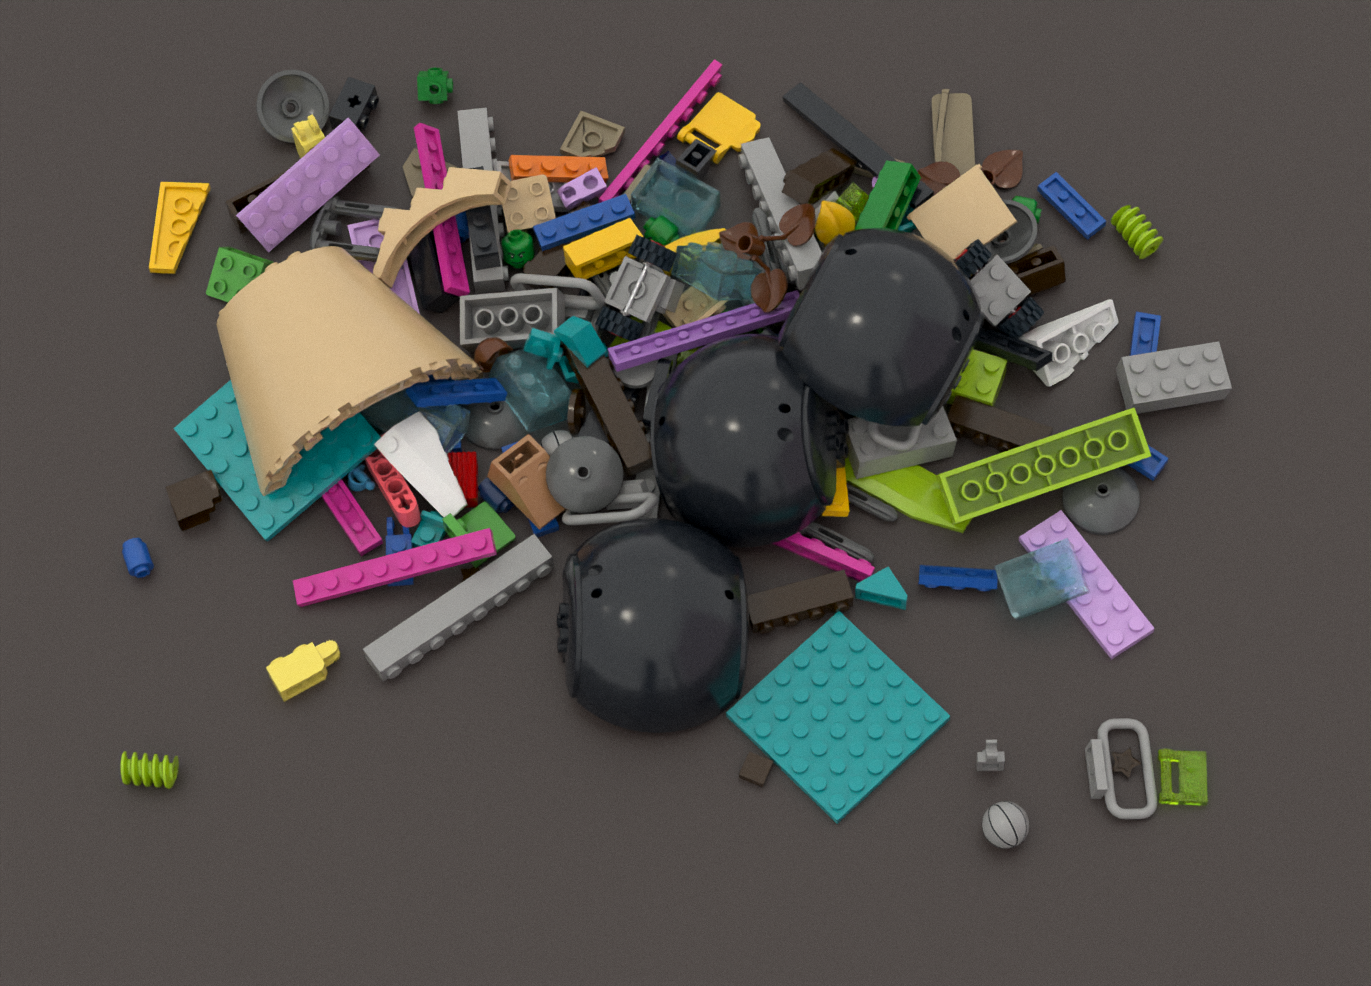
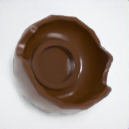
[474,337,513,373]

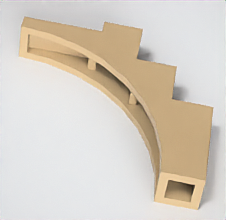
[373,167,511,288]

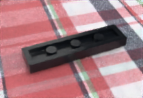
[974,326,1052,371]

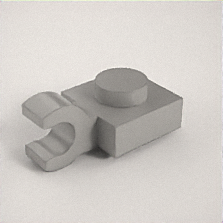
[976,739,1005,771]

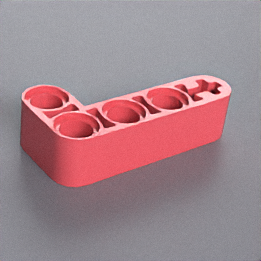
[365,433,421,527]

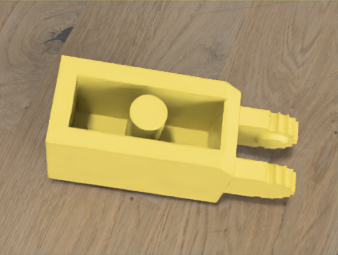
[291,114,325,158]
[266,640,340,702]

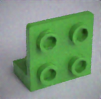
[206,246,274,302]
[442,501,516,568]

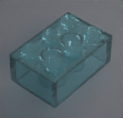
[631,158,721,237]
[671,242,762,301]
[488,349,572,433]
[994,538,1090,620]

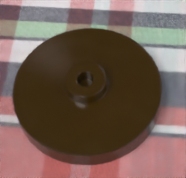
[567,388,586,435]

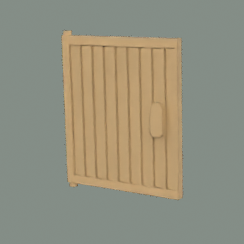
[907,163,1017,259]

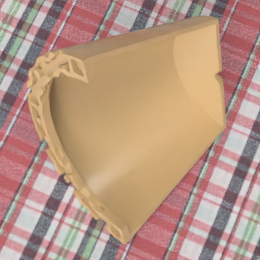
[216,246,484,496]

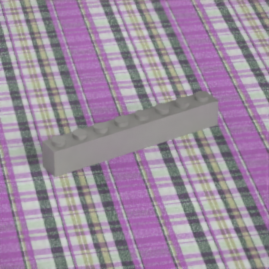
[457,108,509,294]
[738,137,822,290]
[363,534,554,682]

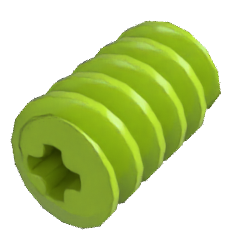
[1111,205,1164,259]
[120,751,179,789]

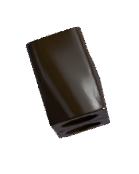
[165,470,223,531]

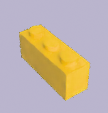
[563,218,643,279]

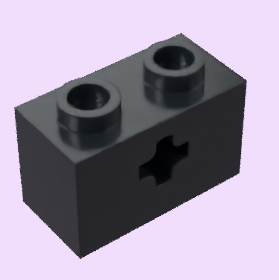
[329,77,379,132]

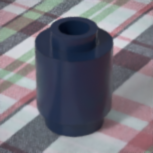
[478,477,514,513]

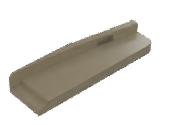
[931,89,975,176]

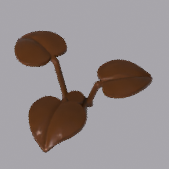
[918,150,1023,243]
[719,204,815,313]

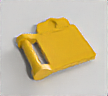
[677,92,761,164]

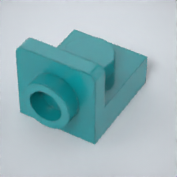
[524,328,563,370]
[411,510,446,548]

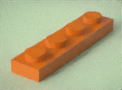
[508,155,608,183]

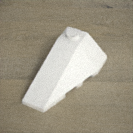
[1018,299,1119,387]
[374,411,467,517]

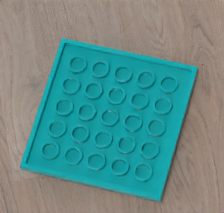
[173,380,381,542]
[726,611,950,824]

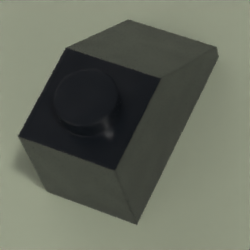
[675,139,717,184]

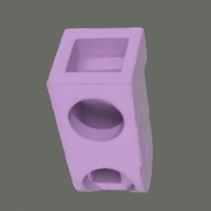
[557,168,607,210]

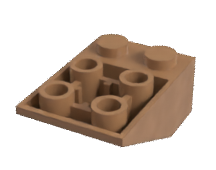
[487,434,566,530]

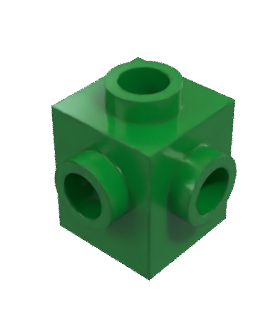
[417,67,453,104]

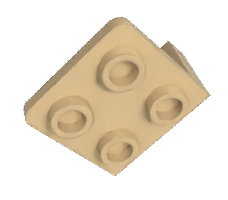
[502,175,556,234]
[663,280,729,328]

